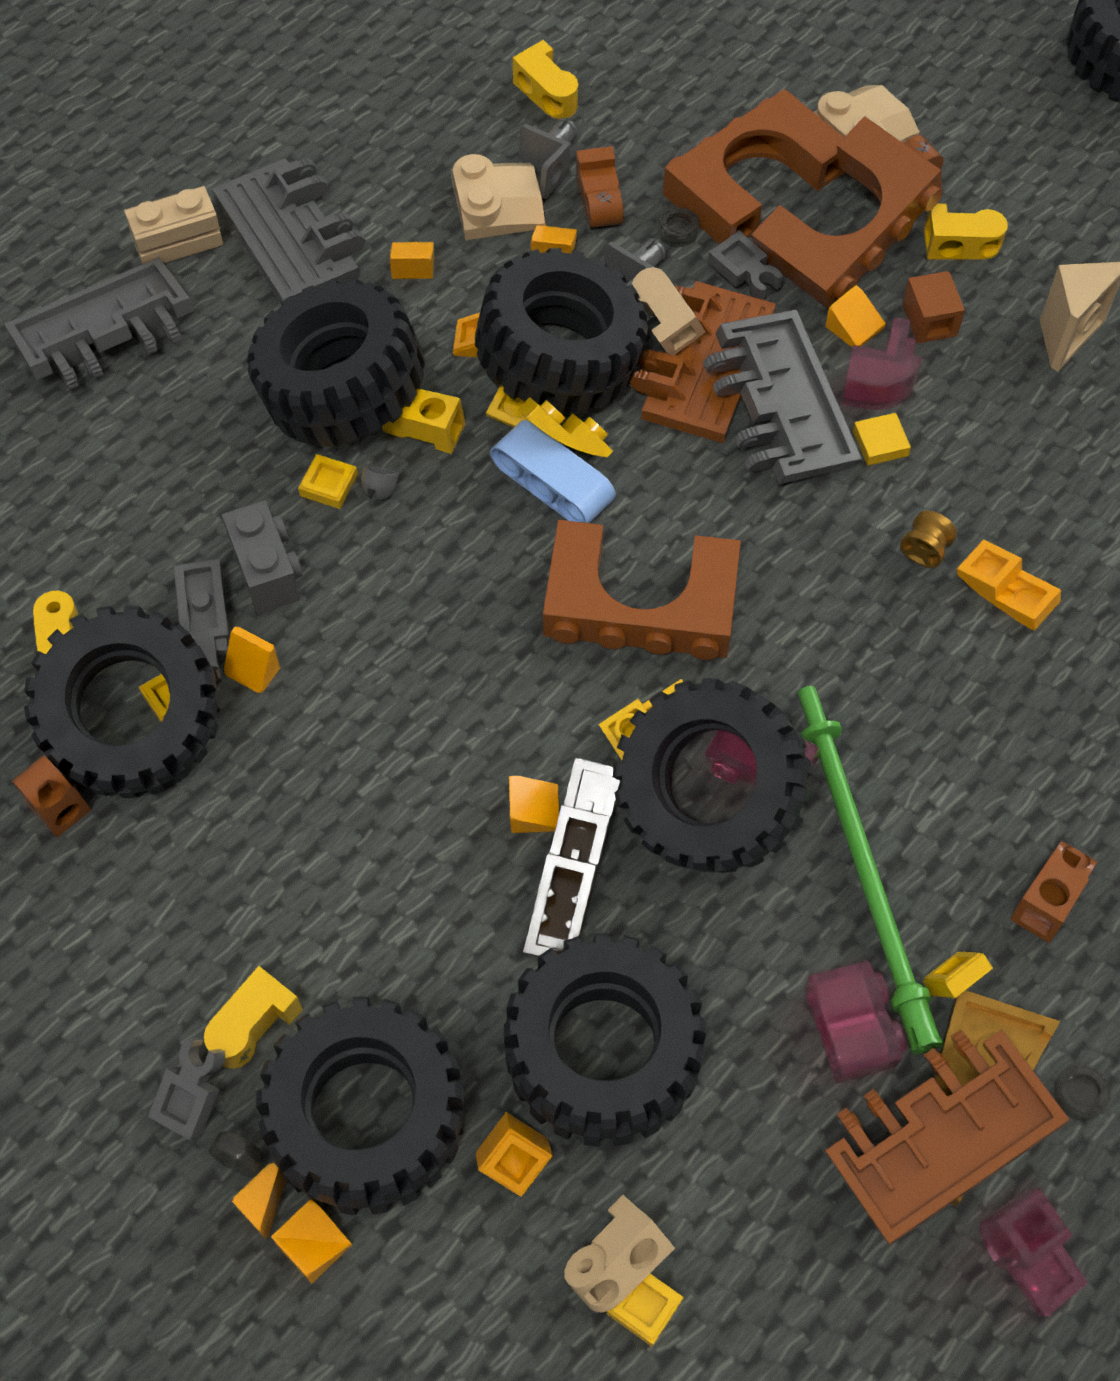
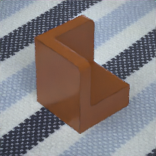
[902,271,965,344]

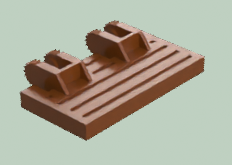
[630,281,776,443]
[825,1030,1070,1246]

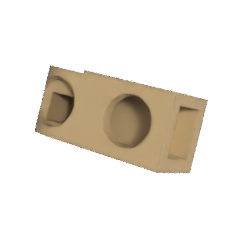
[632,267,706,355]
[565,1195,675,1312]

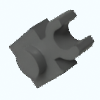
[708,231,783,300]
[148,1037,225,1140]

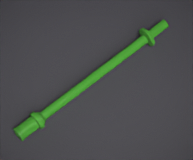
[798,686,943,1055]

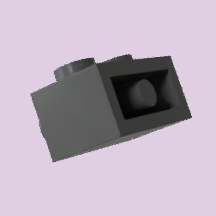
[222,500,303,615]

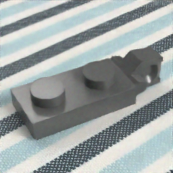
[174,559,230,681]

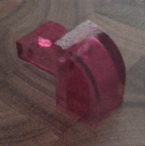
[842,317,922,410]
[980,1188,1088,1316]

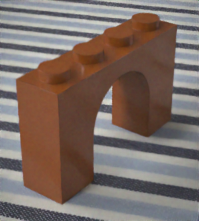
[663,89,845,244]
[751,116,942,310]
[543,520,741,660]

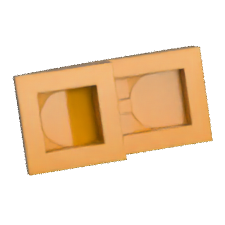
[957,539,1061,631]

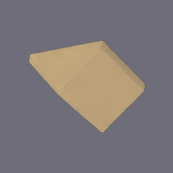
[1040,262,1120,372]

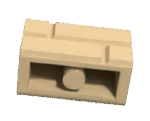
[124,186,223,264]

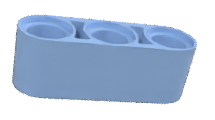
[490,420,616,523]

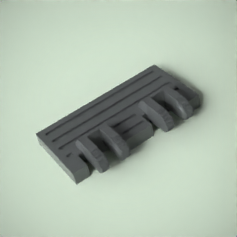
[212,158,366,302]
[4,257,194,390]
[703,309,862,484]

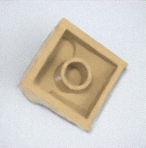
[814,85,919,143]
[451,154,546,240]

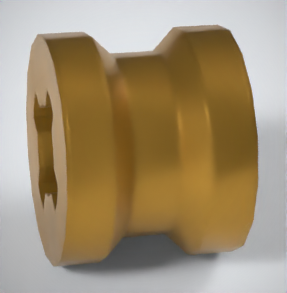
[900,510,957,568]

